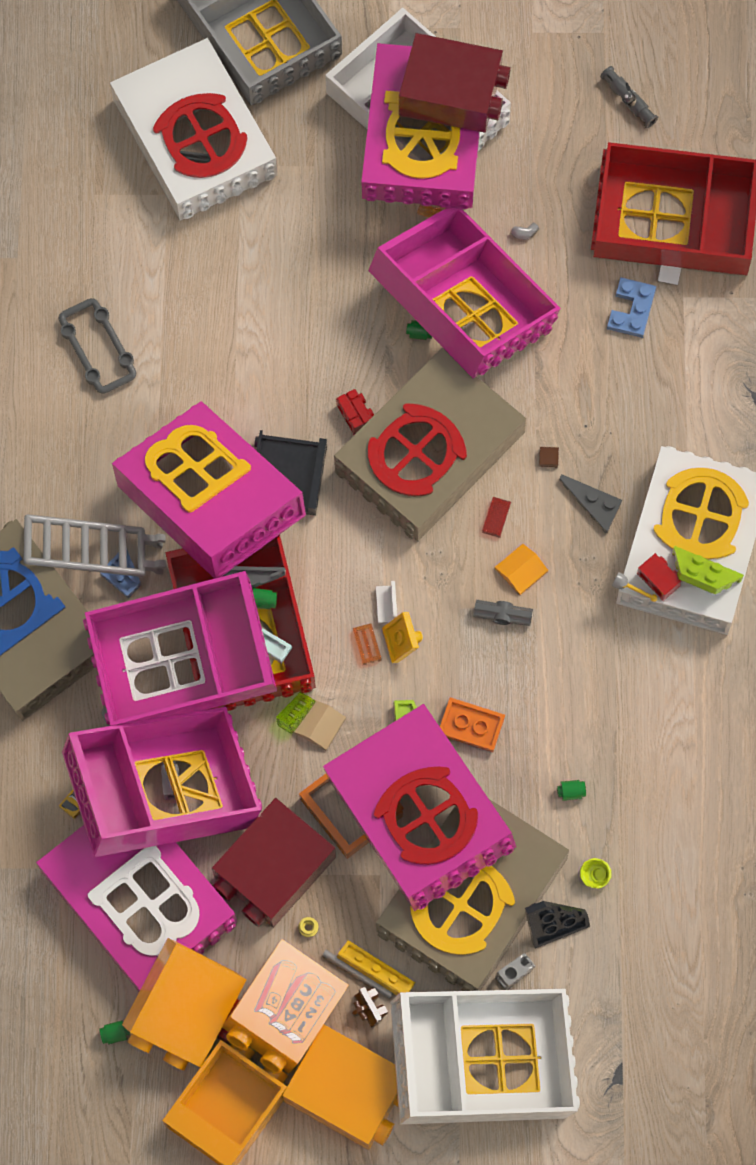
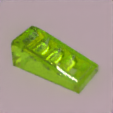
[276,692,316,734]

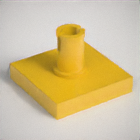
[382,612,423,663]

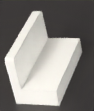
[376,581,397,625]

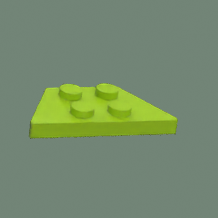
[672,546,744,595]

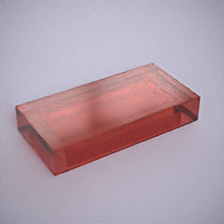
[482,497,511,538]

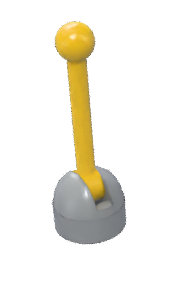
[612,572,658,602]

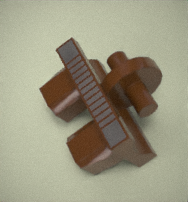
[352,987,388,1028]

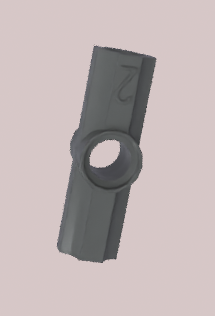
[473,599,533,626]

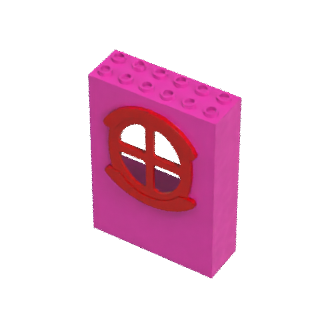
[323,704,516,911]

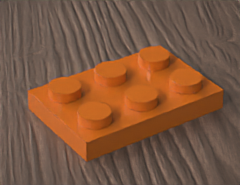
[440,697,505,752]

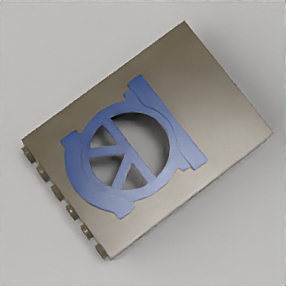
[0,519,94,721]

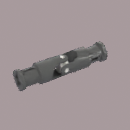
[600,66,659,128]

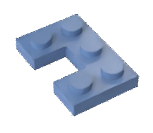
[607,277,656,338]

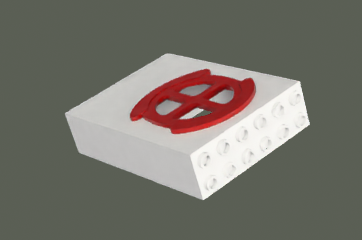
[110,38,278,221]

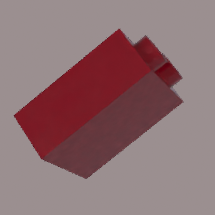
[399,33,511,133]
[212,797,336,928]

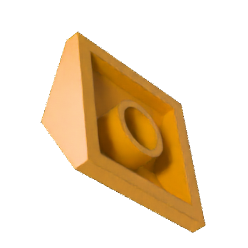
[494,544,548,595]

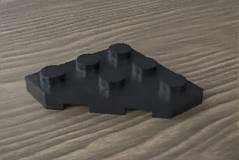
[525,901,590,949]

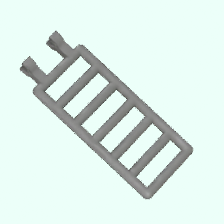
[24,514,166,577]

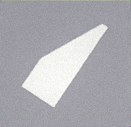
[658,265,681,285]

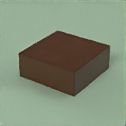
[539,447,559,468]

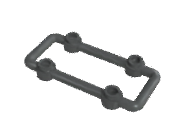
[58,298,137,394]

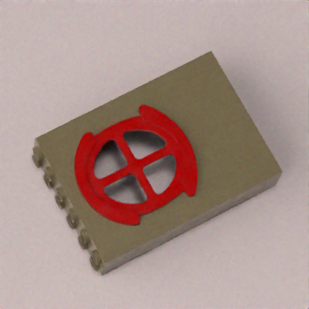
[334,348,526,541]

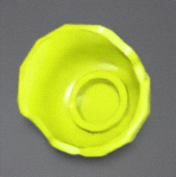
[580,858,612,889]

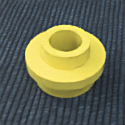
[298,917,319,937]

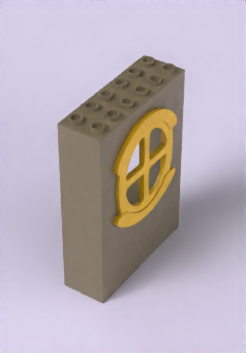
[376,798,569,991]

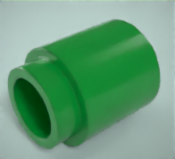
[406,320,432,340]
[253,588,277,610]
[557,780,586,801]
[99,1020,130,1045]

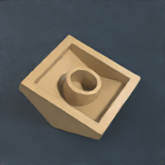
[293,699,346,751]

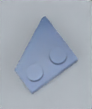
[100,550,141,598]

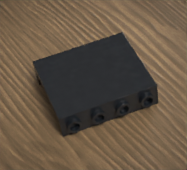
[254,430,328,516]

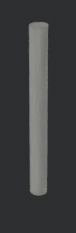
[322,950,393,999]

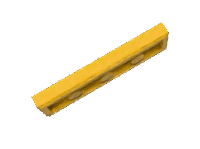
[337,940,416,995]

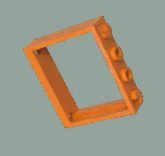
[299,774,404,859]

